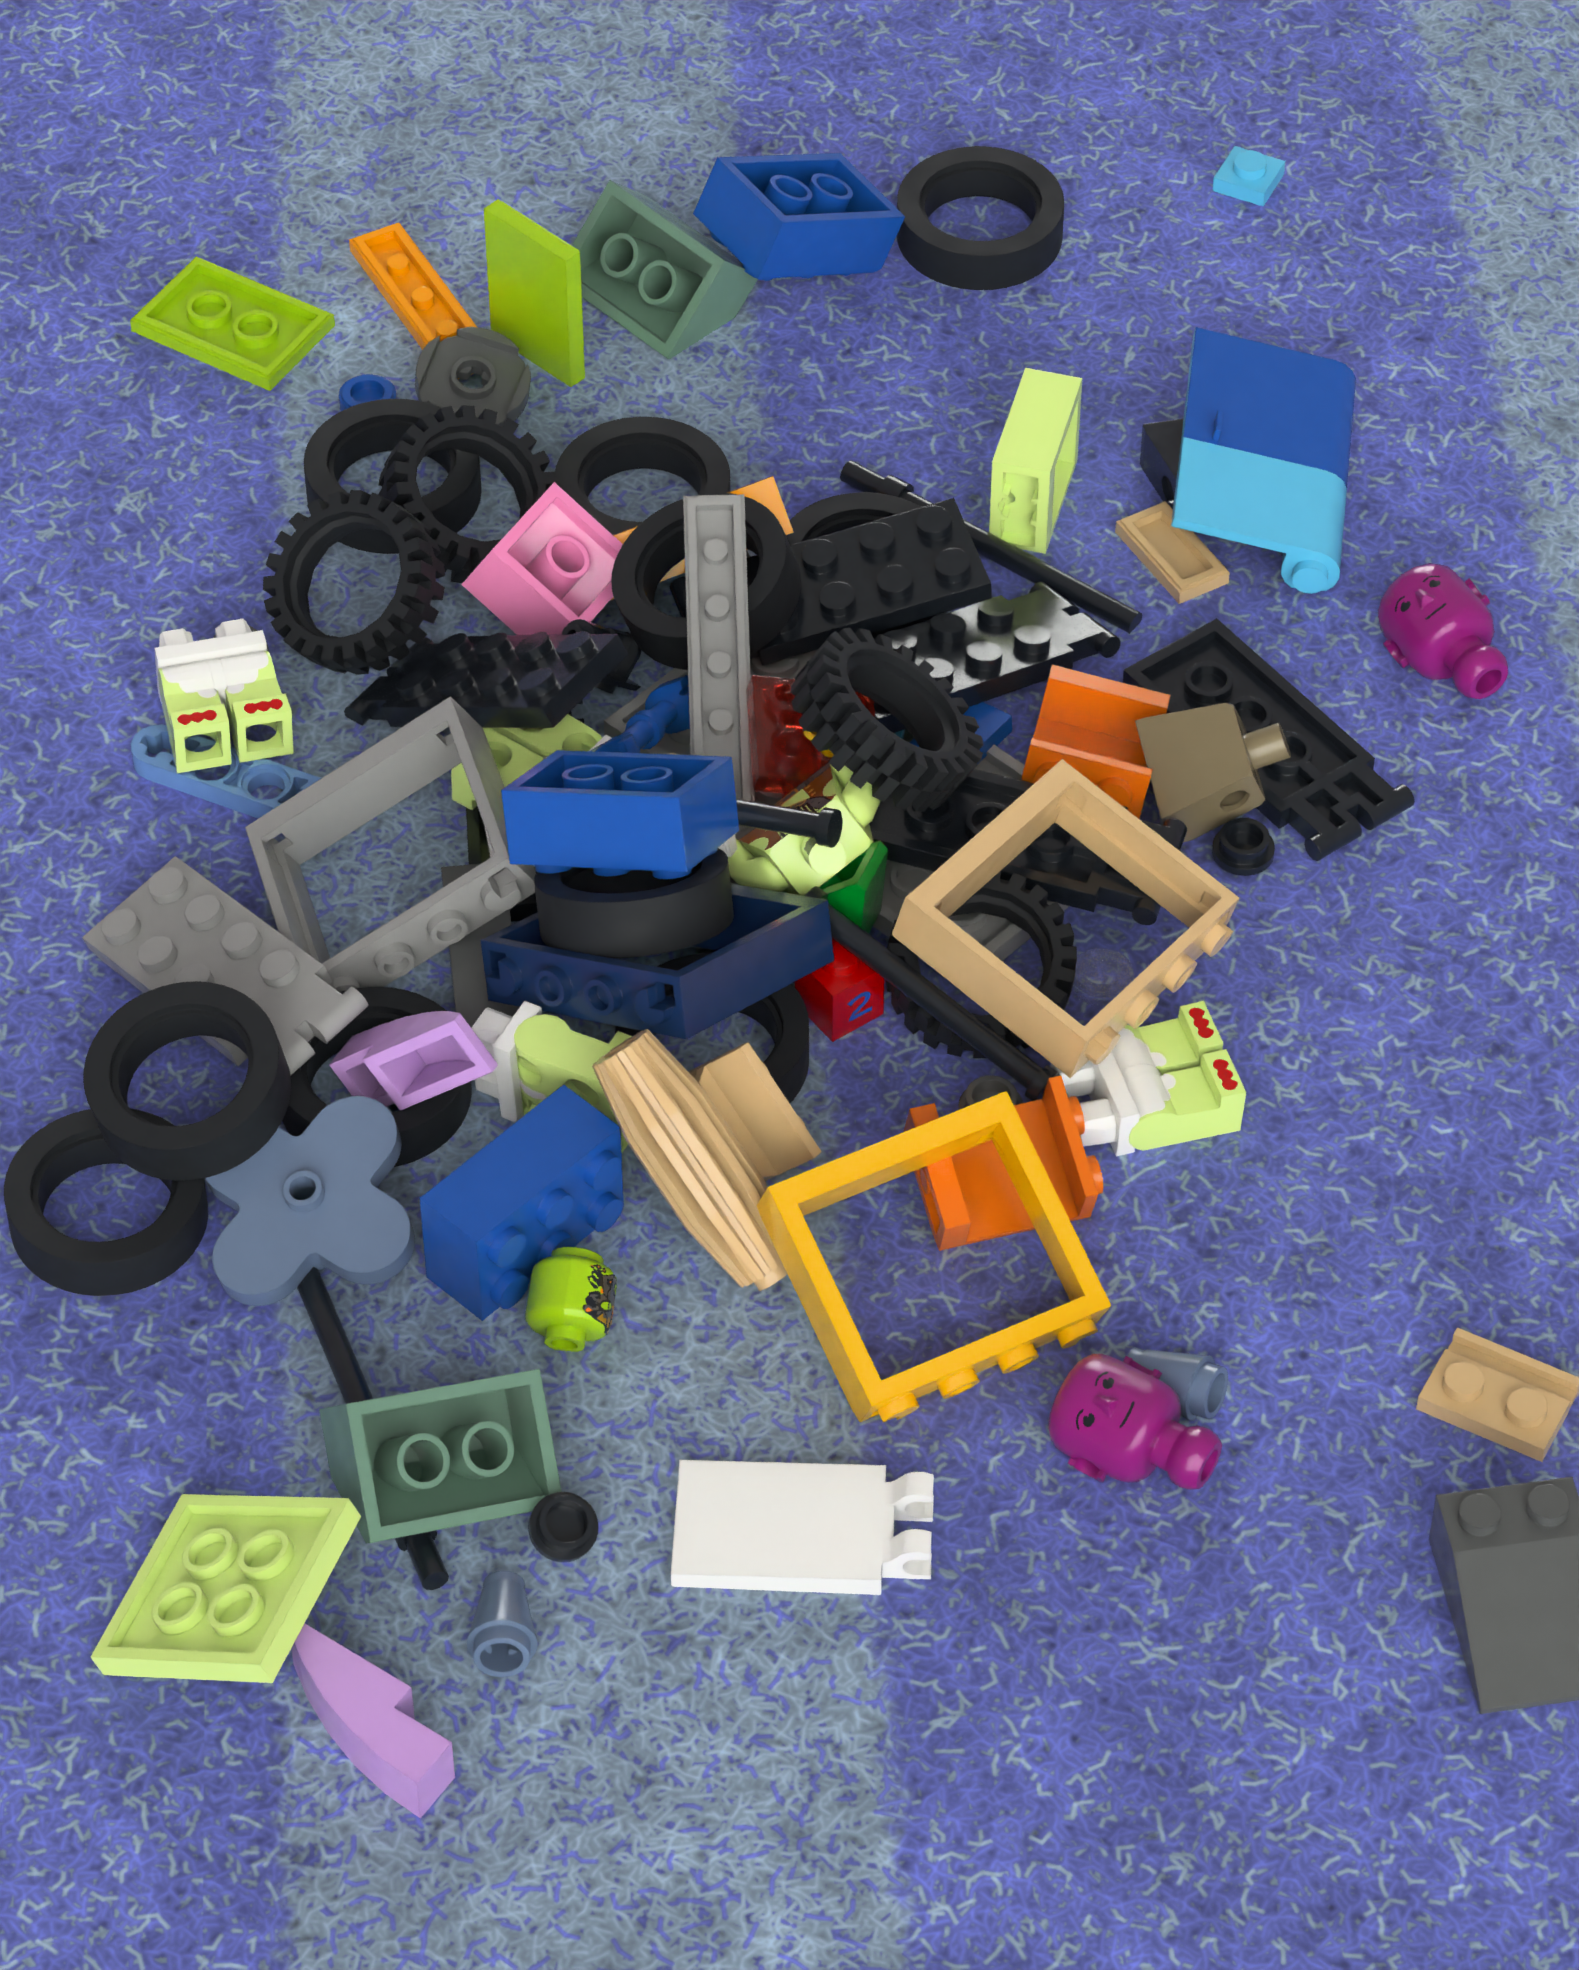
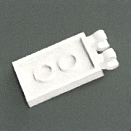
[671,1460,934,1595]

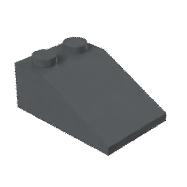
[1429,1477,1579,1714]

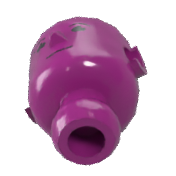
[1378,563,1508,699]
[1048,1354,1222,1490]

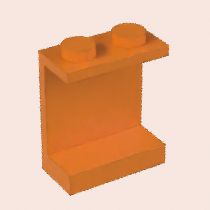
[1021,665,1171,819]
[904,1075,1104,1251]

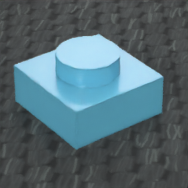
[1213,146,1285,206]

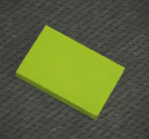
[484,199,585,387]
[130,256,335,391]

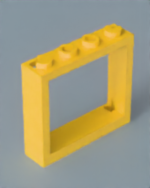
[757,1091,1111,1422]

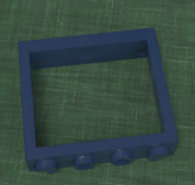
[480,884,834,1039]

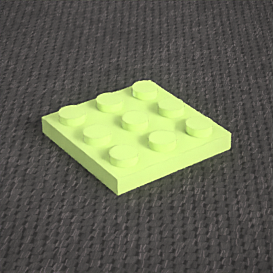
[91,1494,361,1683]

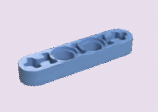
[130,724,321,818]

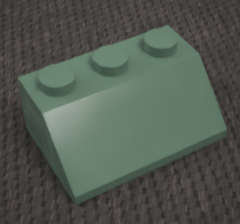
[572,180,758,359]
[319,1369,562,1544]

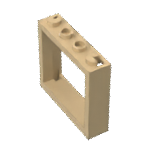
[892,759,1239,1078]

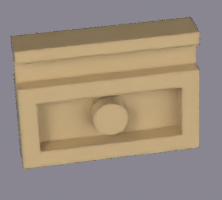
[1416,1327,1579,1462]

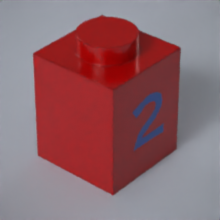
[795,939,884,1042]

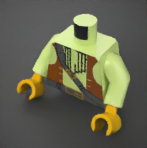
[728,731,881,896]

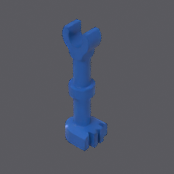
[591,675,690,753]

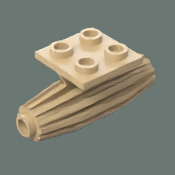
[592,1029,822,1291]

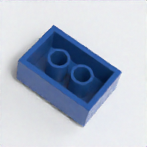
[693,153,905,281]
[501,750,739,879]
[419,1084,624,1321]

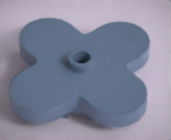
[205,1096,415,1306]

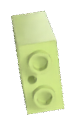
[989,368,1082,554]

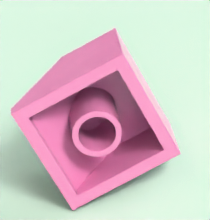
[461,482,623,635]

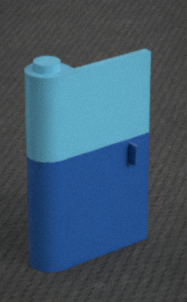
[1171,327,1356,594]

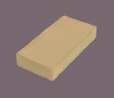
[1115,501,1230,604]

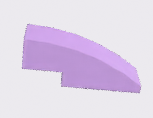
[329,1011,498,1111]
[291,1623,455,1818]

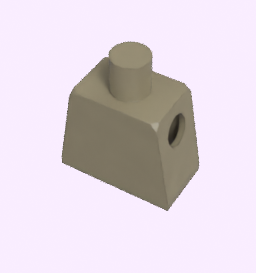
[1135,703,1291,843]

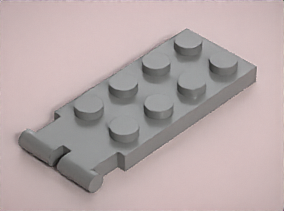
[82,856,369,1076]

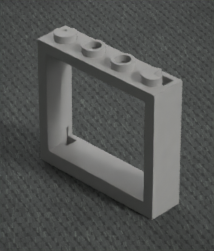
[245,696,536,992]

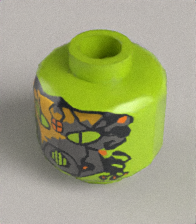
[525,1247,617,1352]

